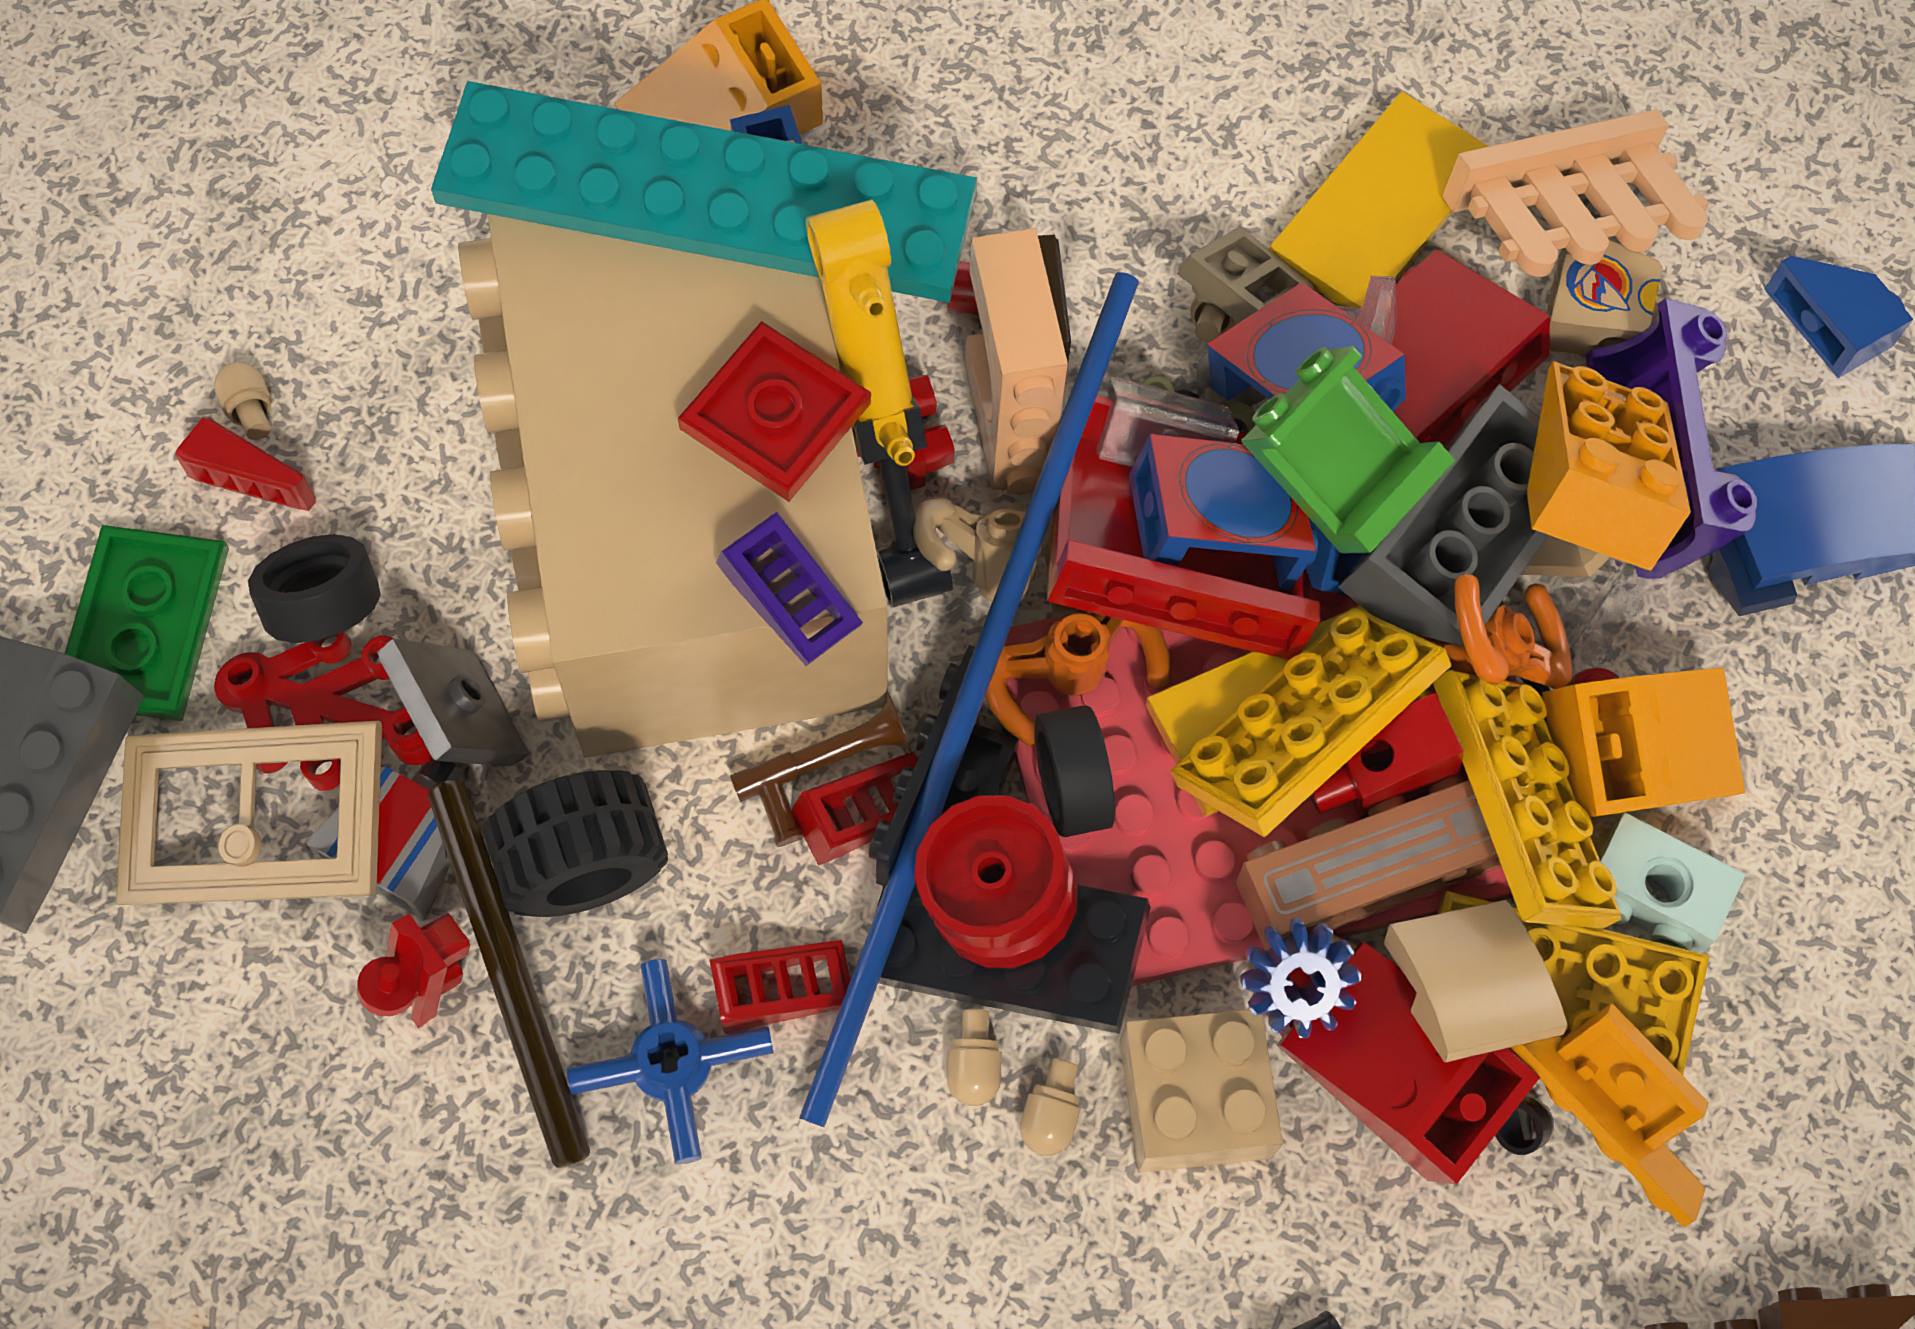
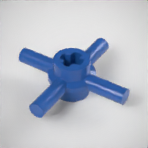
[567,959,774,1165]

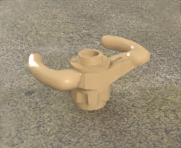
[913,497,1053,601]

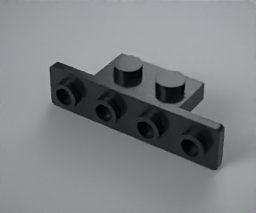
[869,645,1019,887]

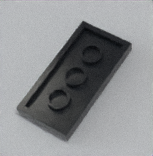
[875,883,1151,1034]

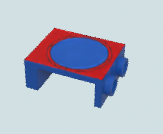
[1207,282,1406,411]
[1129,434,1318,590]

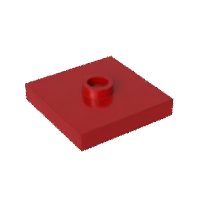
[678,321,871,502]

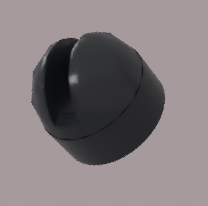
[1495,1097,1554,1155]

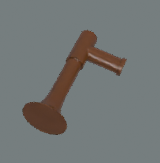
[730,692,913,847]

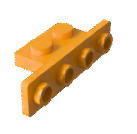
[1509,1003,1709,1227]

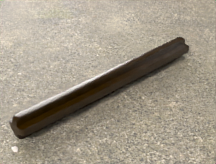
[428,779,590,1168]

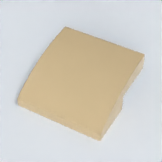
[1384,900,1567,1062]

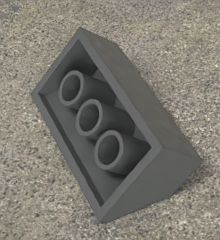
[1338,384,1548,646]

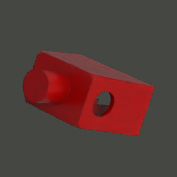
[1310,693,1464,819]

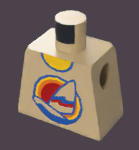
[1546,240,1664,355]

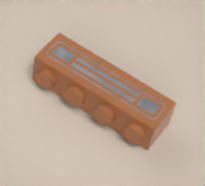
[1236,774,1502,951]

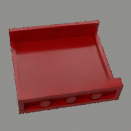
[1047,395,1320,660]

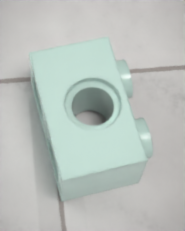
[1597,812,1746,953]

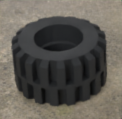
[483,770,669,917]

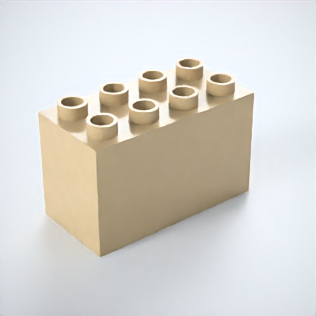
[458,140,888,758]

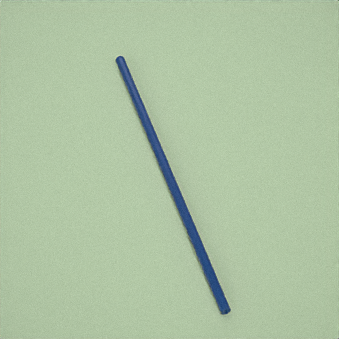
[799,272,1139,1128]

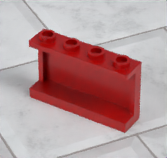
[1357,249,1550,447]

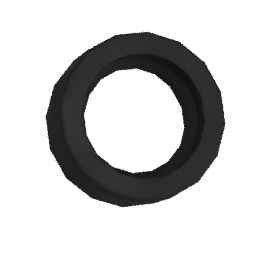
[248,534,381,643]
[1035,705,1115,837]

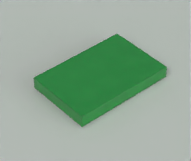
[64,525,229,721]

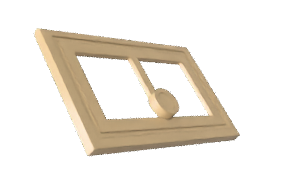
[116,721,382,905]

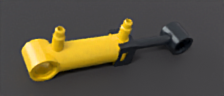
[805,200,953,608]

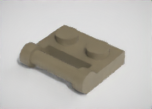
[1177,226,1316,326]

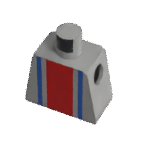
[307,760,464,921]

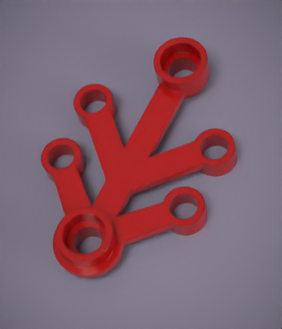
[214,631,433,791]

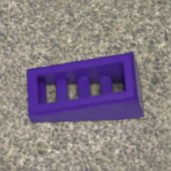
[716,512,863,666]

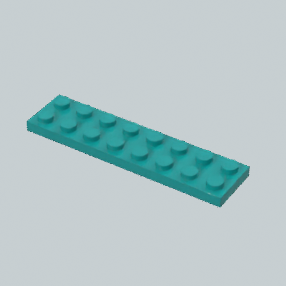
[431,81,977,303]

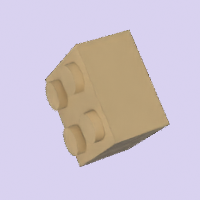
[1120,1009,1283,1173]

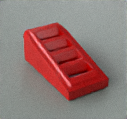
[175,417,316,511]
[792,751,918,865]
[709,940,850,1034]

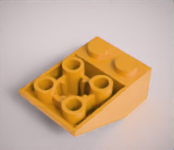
[615,0,823,135]
[1527,361,1691,571]
[1542,667,1745,817]

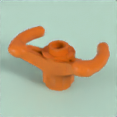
[1434,574,1573,689]
[985,613,1170,747]

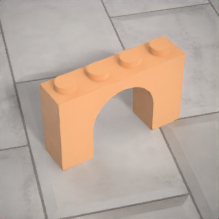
[965,228,1068,494]

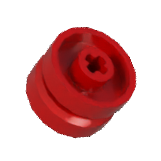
[914,795,1078,968]

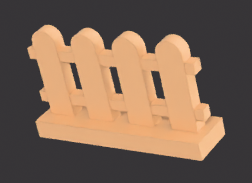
[1442,109,1709,277]

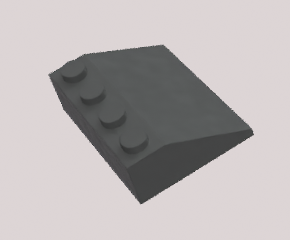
[0,636,144,934]

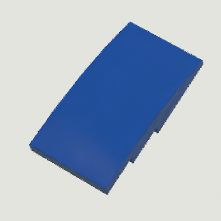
[1716,444,1915,589]

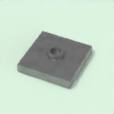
[377,639,530,766]

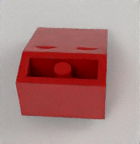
[1277,942,1540,1185]

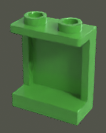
[1241,346,1455,553]

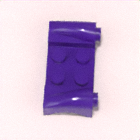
[1585,298,1757,579]

